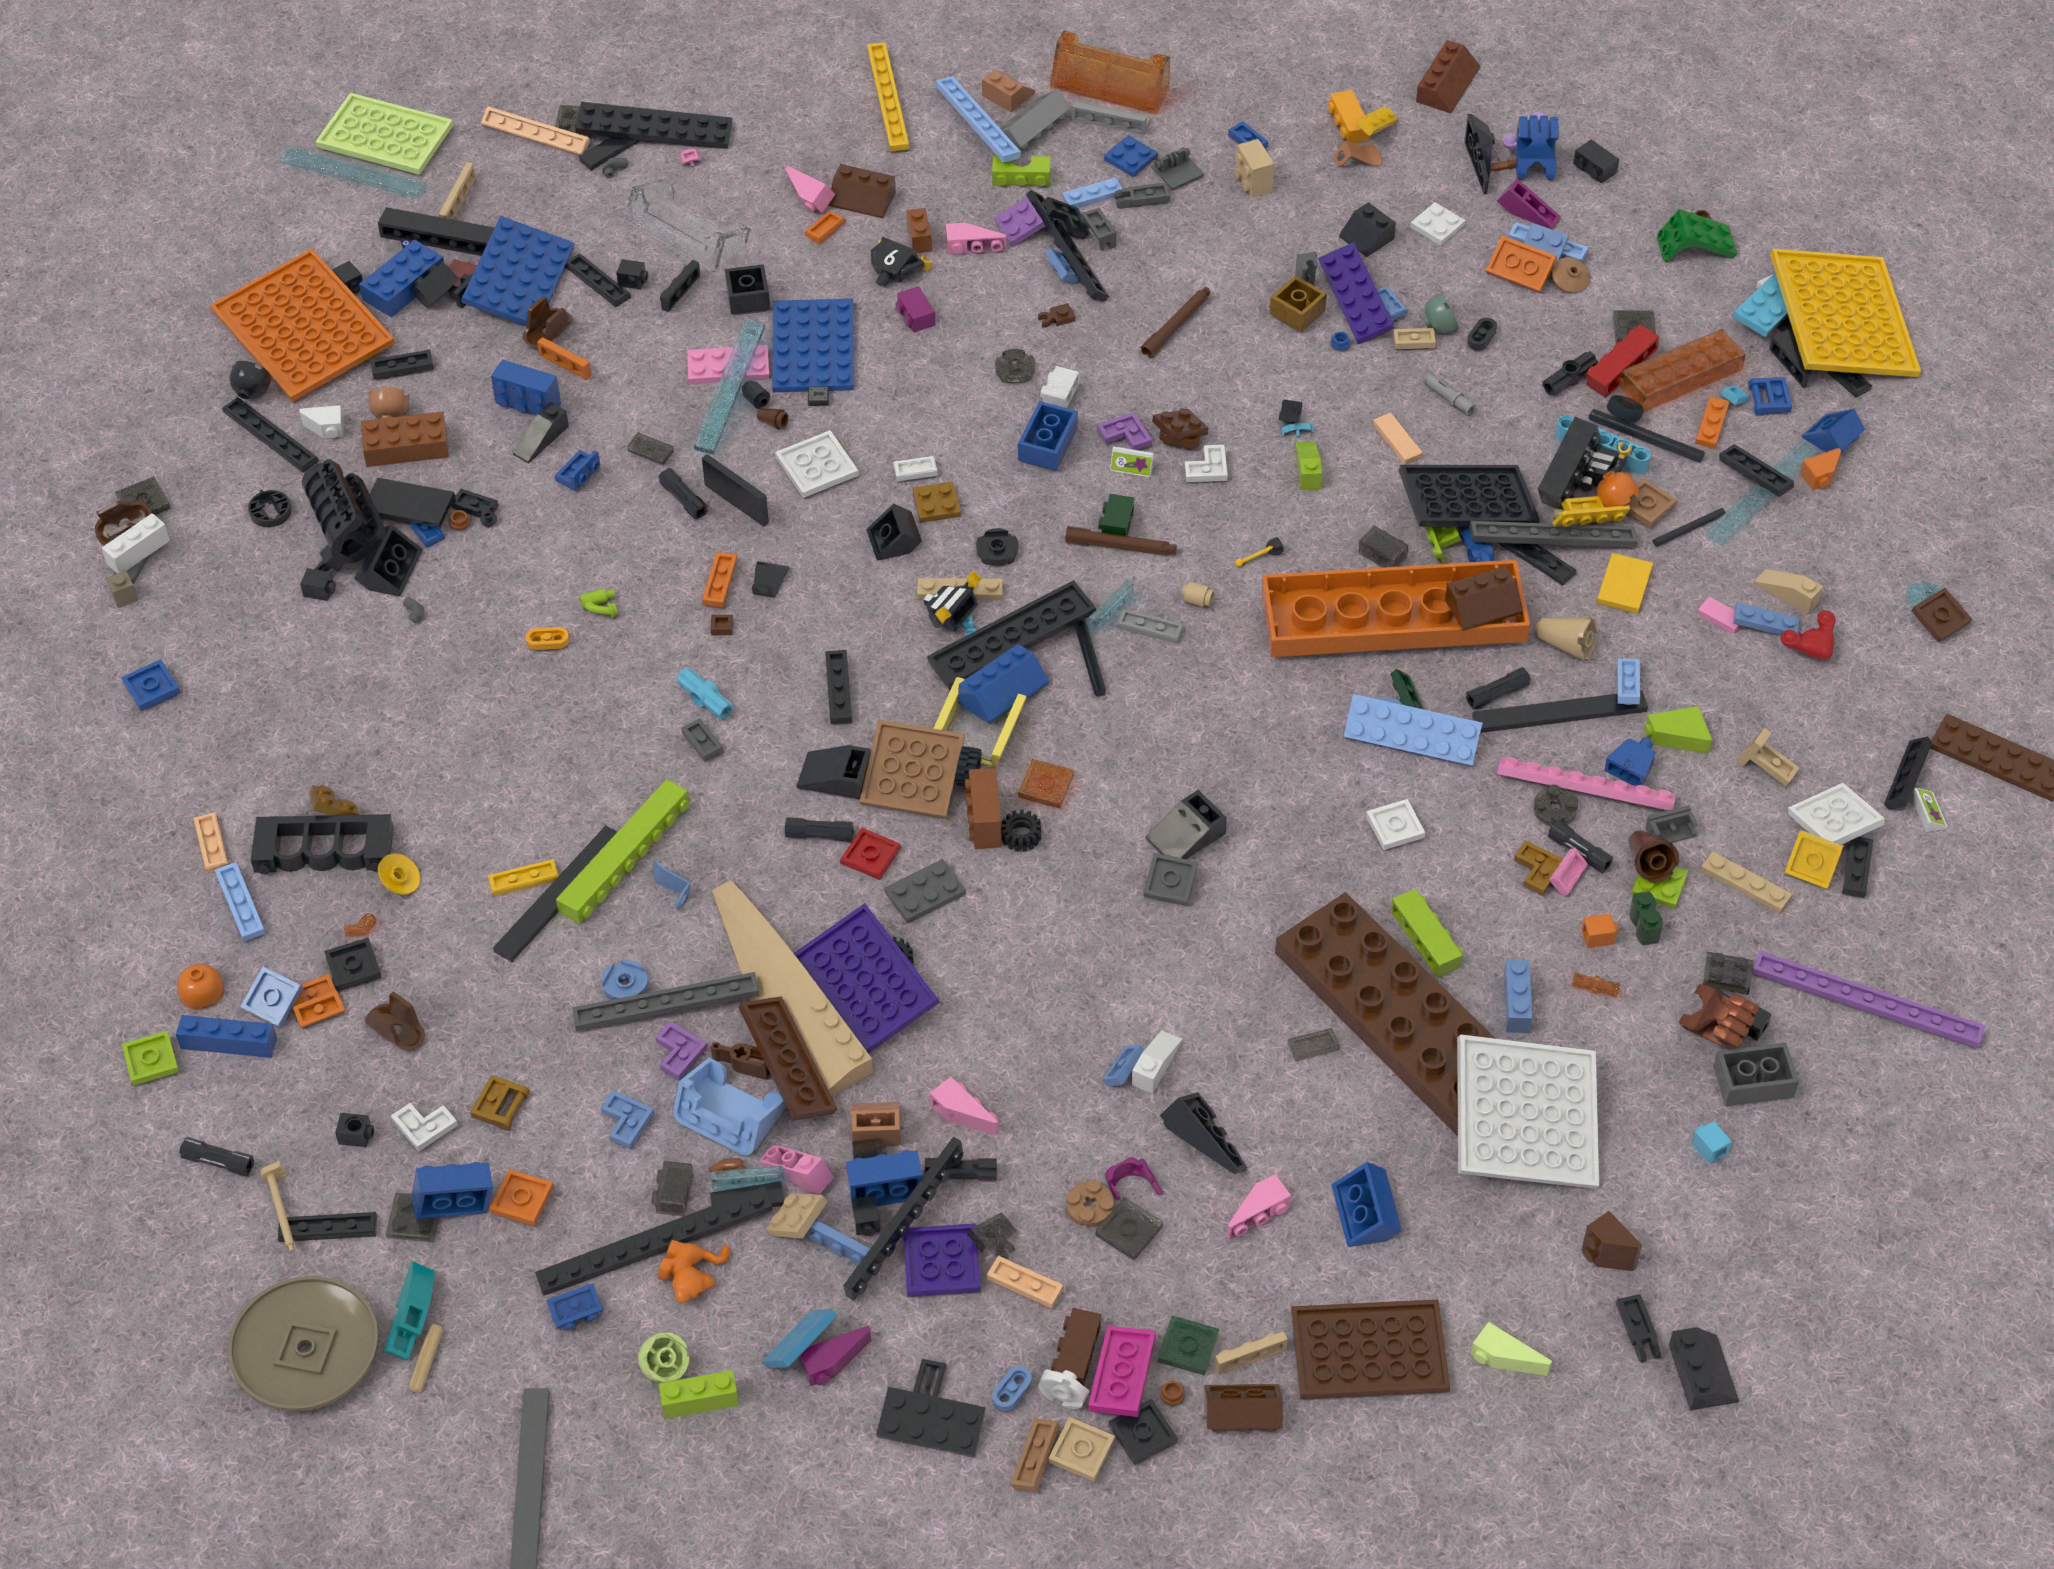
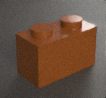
[906,208,932,253]

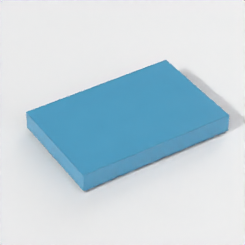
[762,1309,837,1368]

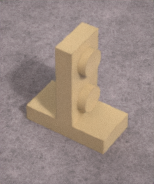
[1735,728,1799,786]

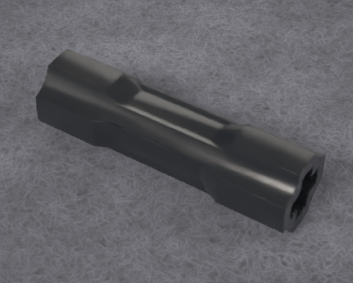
[658,468,708,520]
[1466,667,1531,710]
[785,817,854,841]
[1548,820,1613,873]
[179,1137,254,1176]
[925,1158,997,1180]

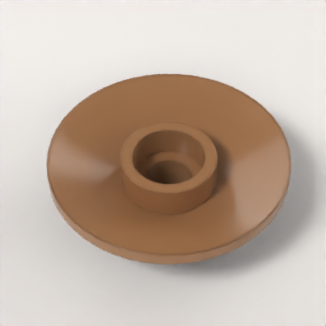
[1551,257,1590,293]

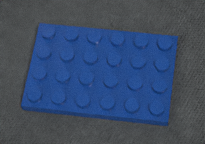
[461,216,575,326]
[772,298,854,393]

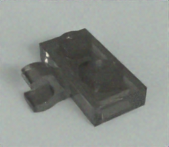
[967,1212,1017,1259]

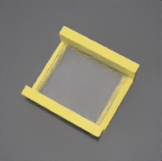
[933,677,1027,768]

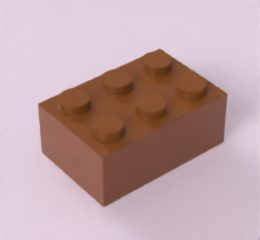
[965,768,1001,849]

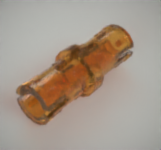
[1571,972,1620,997]

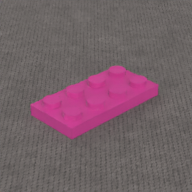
[1088,1326,1156,1417]

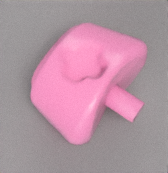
[680,148,701,167]

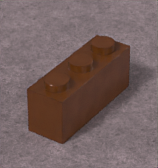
[1051,1308,1102,1386]

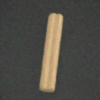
[409,1324,443,1393]

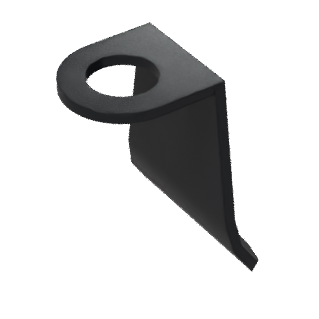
[752,561,790,598]

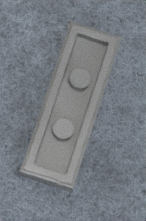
[1116,609,1184,644]

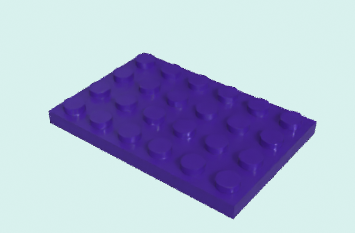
[793,903,940,1054]

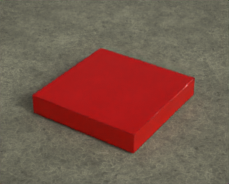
[840,828,901,880]

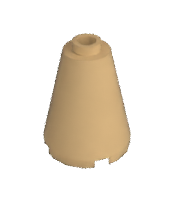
[1535,617,1598,660]

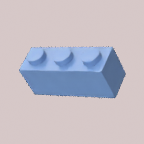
[1503,960,1532,1033]

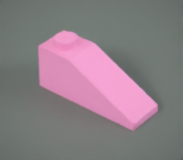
[786,166,835,213]

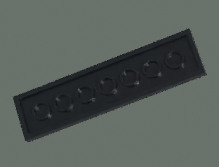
[576,102,733,149]
[927,580,1097,690]

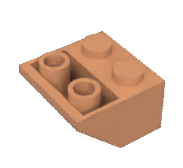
[852,1102,901,1146]

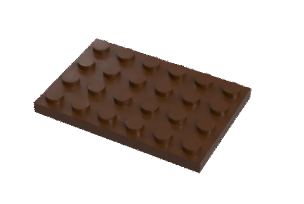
[1291,1299,1450,1399]

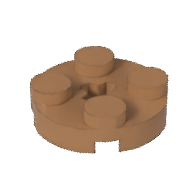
[1066,1179,1114,1227]

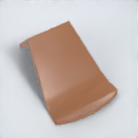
[1334,141,1382,166]

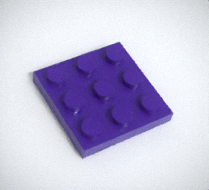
[904,1223,981,1297]

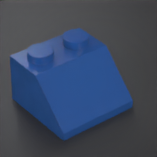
[1801,409,1865,453]

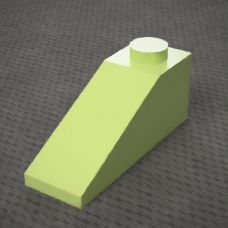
[1471,1322,1552,1376]

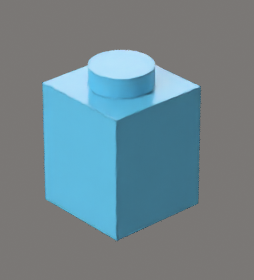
[1692,1121,1732,1164]

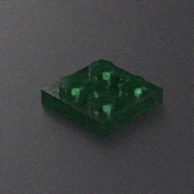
[1157,1316,1219,1375]

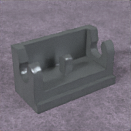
[1082,208,1116,251]
[1295,252,1318,286]
[1645,805,1698,843]

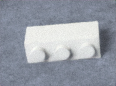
[102,514,170,574]

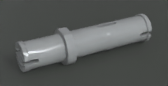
[1423,372,1476,416]

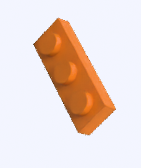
[537,337,591,380]
[1695,396,1730,449]
[702,552,737,608]

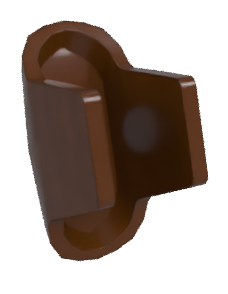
[523,296,572,348]
[95,500,151,546]
[365,991,425,1051]

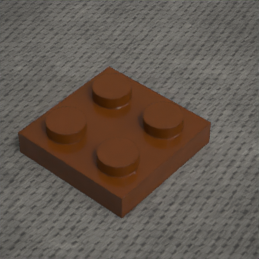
[1152,408,1209,441]
[1911,588,1973,643]

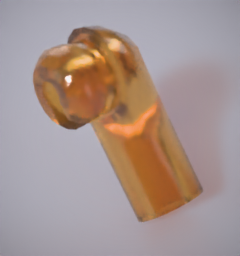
[344,913,376,937]

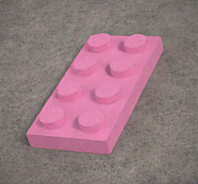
[687,345,769,384]

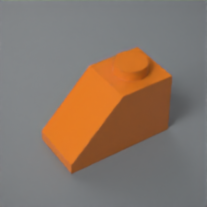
[1800,448,1841,490]

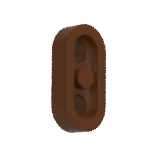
[1159,430,1200,450]

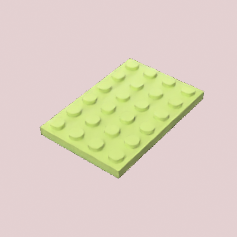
[315,93,454,175]

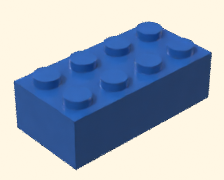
[359,239,444,318]

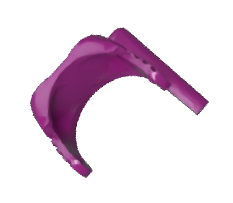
[1105,1157,1163,1201]

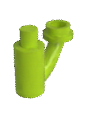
[579,588,618,618]

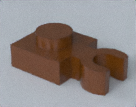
[1038,303,1075,328]

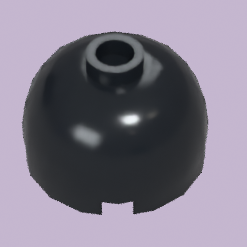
[229,361,272,399]

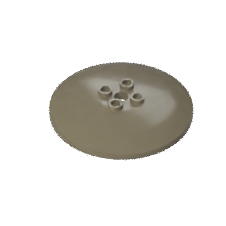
[228,1276,379,1411]

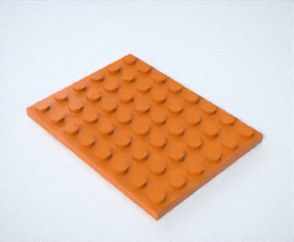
[210,248,396,403]

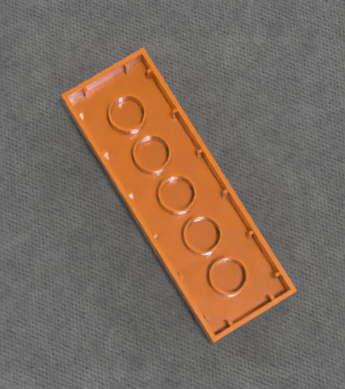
[1261,560,1530,657]

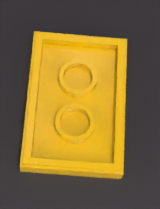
[1597,553,1653,614]

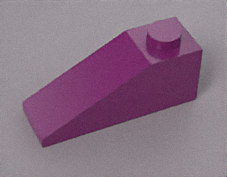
[1497,178,1561,229]
[800,1325,871,1386]

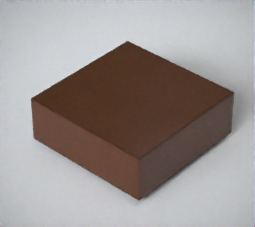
[711,615,733,635]

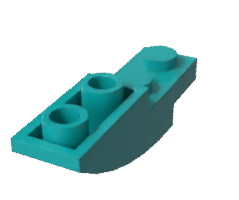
[383,1261,435,1360]

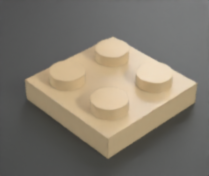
[766,1193,828,1238]
[1048,1417,1115,1482]

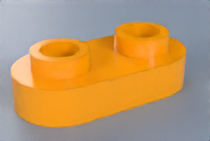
[526,627,569,650]

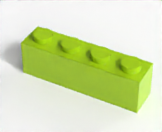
[1390,888,1463,978]

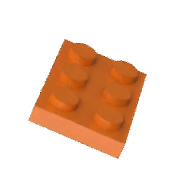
[1486,235,1557,293]

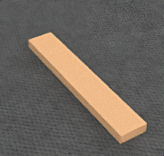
[481,106,590,156]

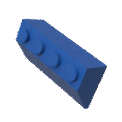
[958,644,1049,724]

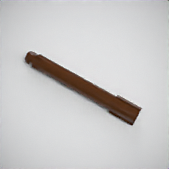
[1140,287,1211,358]
[1065,526,1177,555]

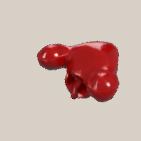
[1780,610,1836,660]

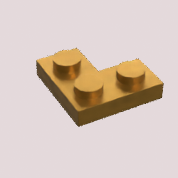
[309,785,359,815]
[1514,840,1563,896]

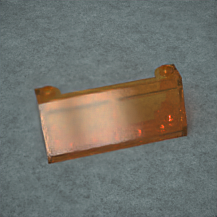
[1050,30,1170,115]

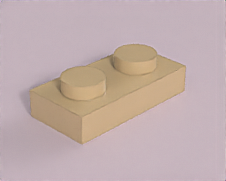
[1393,328,1436,349]

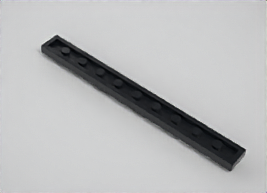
[535,1187,773,1296]

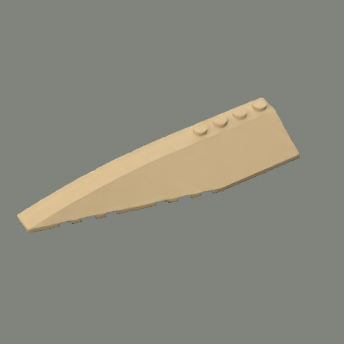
[712,880,873,1096]

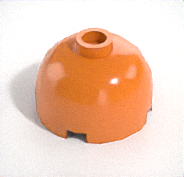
[1596,471,1640,508]
[177,963,225,1010]

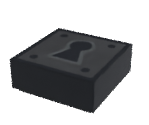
[808,386,829,406]

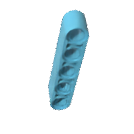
[1555,416,1651,474]

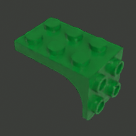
[1657,209,1737,262]

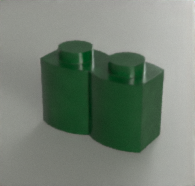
[1629,891,1663,945]

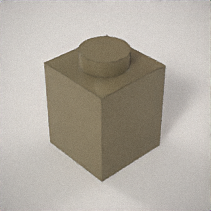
[106,571,138,608]

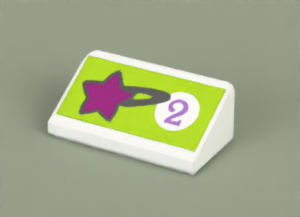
[1110,447,1154,477]
[1911,788,1948,832]

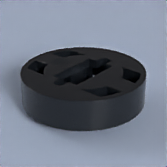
[248,490,292,527]

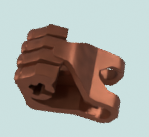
[1679,984,1759,1050]

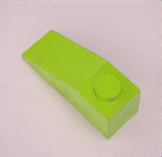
[1295,441,1322,490]

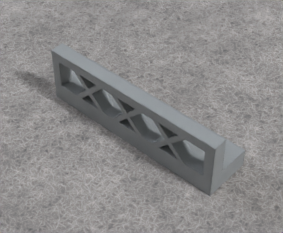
[1071,102,1151,135]

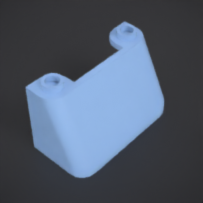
[673,1058,786,1156]

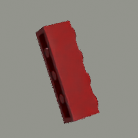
[1586,324,1659,398]

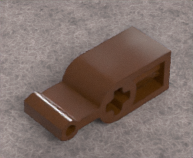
[711,1042,770,1080]

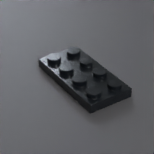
[876,1387,986,1458]

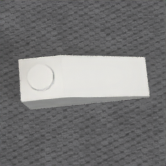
[1132,1030,1183,1094]

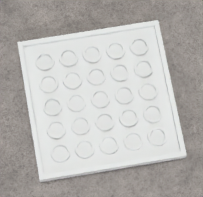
[1457,1035,1599,1189]

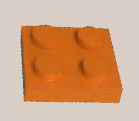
[489,1169,554,1227]

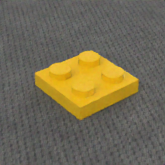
[1784,830,1844,889]

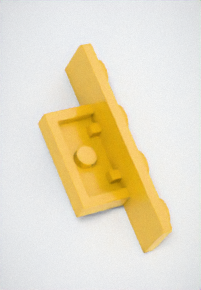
[1552,496,1631,527]

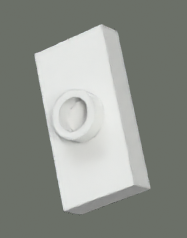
[893,456,938,482]

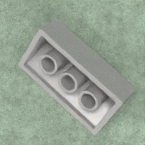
[999,88,1071,151]

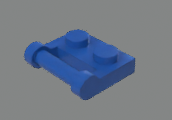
[1748,377,1792,416]

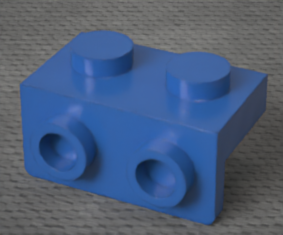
[555,450,600,491]
[546,1283,604,1331]

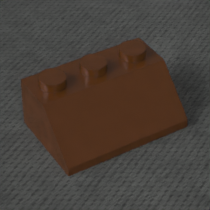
[828,164,896,219]
[1445,566,1522,631]
[1204,1384,1283,1433]

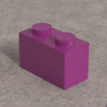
[895,286,936,332]

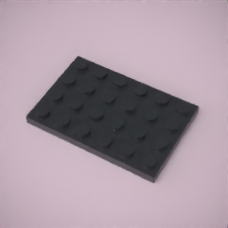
[1399,465,1540,527]

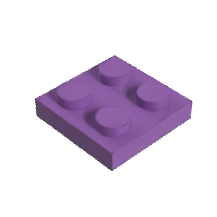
[994,197,1045,246]

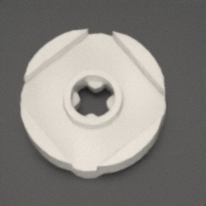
[1038,1370,1089,1409]

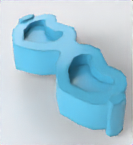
[1282,423,1314,436]
[961,615,976,636]

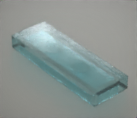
[1088,579,1134,634]
[711,1166,784,1191]

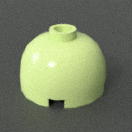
[638,1333,689,1383]

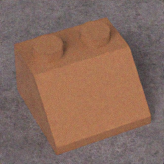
[982,70,1035,112]

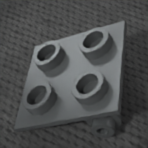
[1151,147,1204,190]

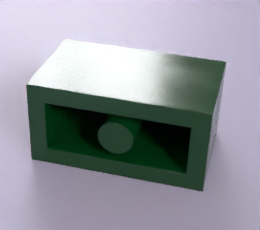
[1098,494,1134,536]

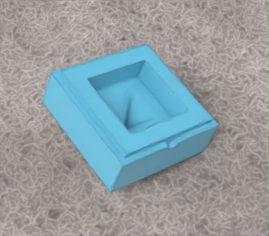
[1721,385,1750,405]

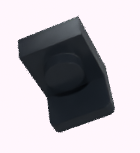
[1278,400,1303,423]

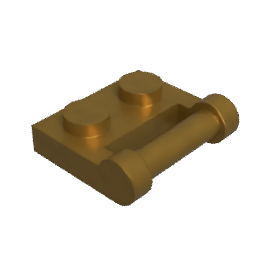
[470,1075,530,1131]

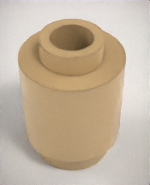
[1181,581,1214,607]

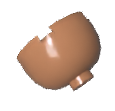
[368,386,410,419]

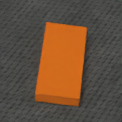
[805,210,845,244]

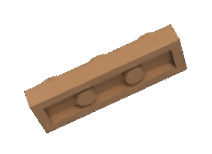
[1010,1418,1060,1492]

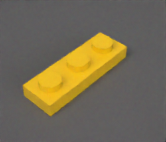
[1356,106,1398,136]

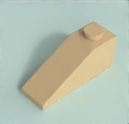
[1754,569,1823,615]

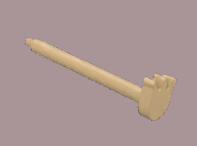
[260,1161,295,1253]

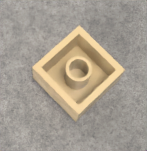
[1234,139,1274,198]

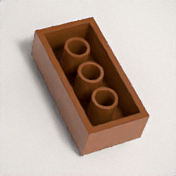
[361,411,449,467]

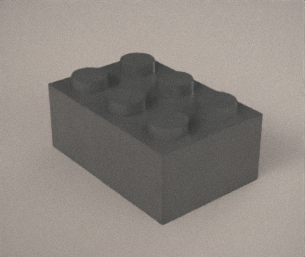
[1713,1043,1799,1106]

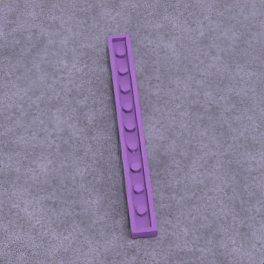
[1752,951,1986,1048]

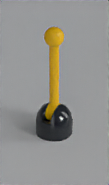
[1235,537,1284,567]

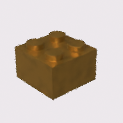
[1269,275,1327,332]

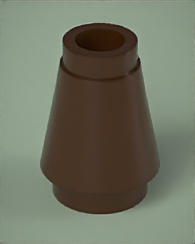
[757,408,789,429]

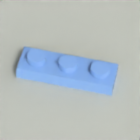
[1062,177,1123,208]
[1617,659,1640,705]

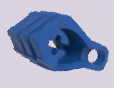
[1516,115,1559,180]

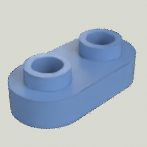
[992,1366,1032,1411]

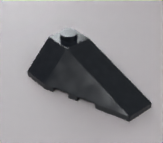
[1464,114,1495,194]
[1159,1092,1247,1174]

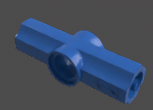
[1460,527,1494,562]

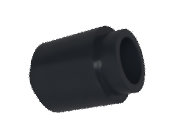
[742,380,770,409]

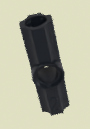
[1542,351,1598,396]

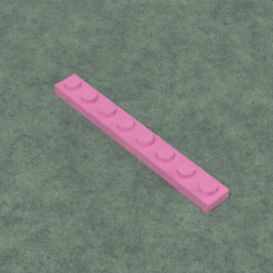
[1497,757,1676,810]

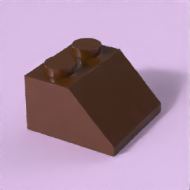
[1581,1211,1642,1271]

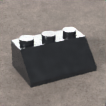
[354,524,423,597]
[1669,1327,1739,1411]

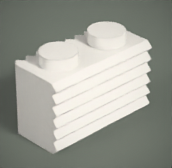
[1040,366,1079,408]

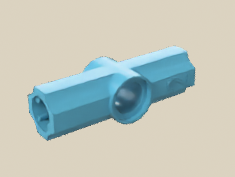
[676,668,734,720]

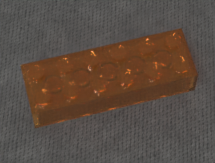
[1619,329,1746,413]

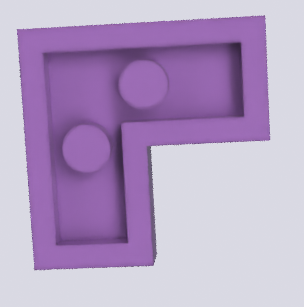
[1097,412,1152,450]
[656,1021,707,1080]

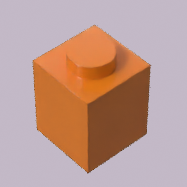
[1581,913,1618,948]

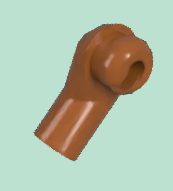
[709,1158,746,1178]

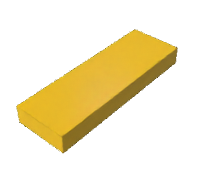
[488,859,559,897]

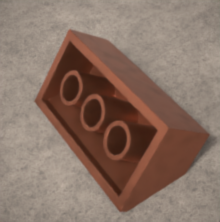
[1416,40,1480,113]

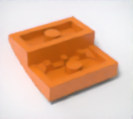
[292,974,345,1028]

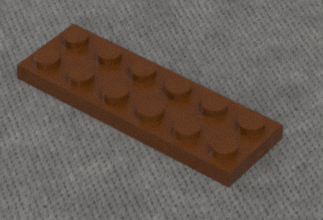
[1930,714,2054,802]
[738,996,837,1121]

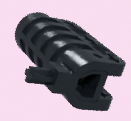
[302,459,386,572]

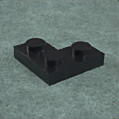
[1044,197,1088,240]

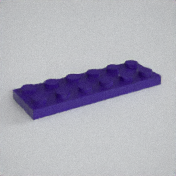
[1318,242,1395,344]

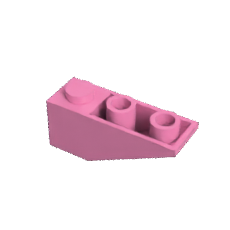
[946,223,1007,254]
[930,1077,999,1135]
[759,1144,834,1195]
[1227,1174,1291,1239]

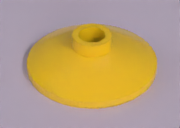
[378,853,420,895]

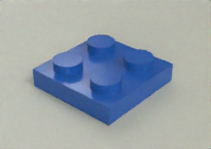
[1104,135,1158,177]
[121,659,181,711]

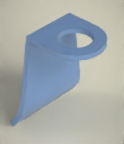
[653,858,690,910]

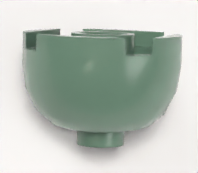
[1423,292,1459,334]

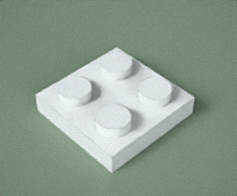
[1410,202,1466,246]
[1366,799,1425,850]

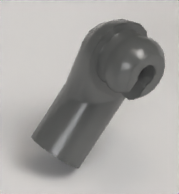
[602,158,628,178]
[403,597,424,623]

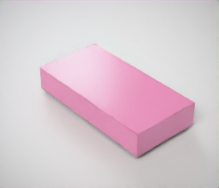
[1697,597,1741,634]
[1549,848,1588,896]

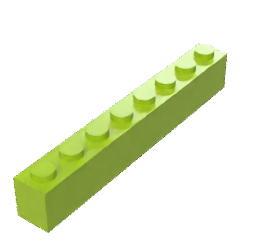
[556,779,689,924]

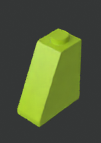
[1644,706,1712,753]

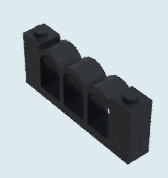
[251,814,394,874]

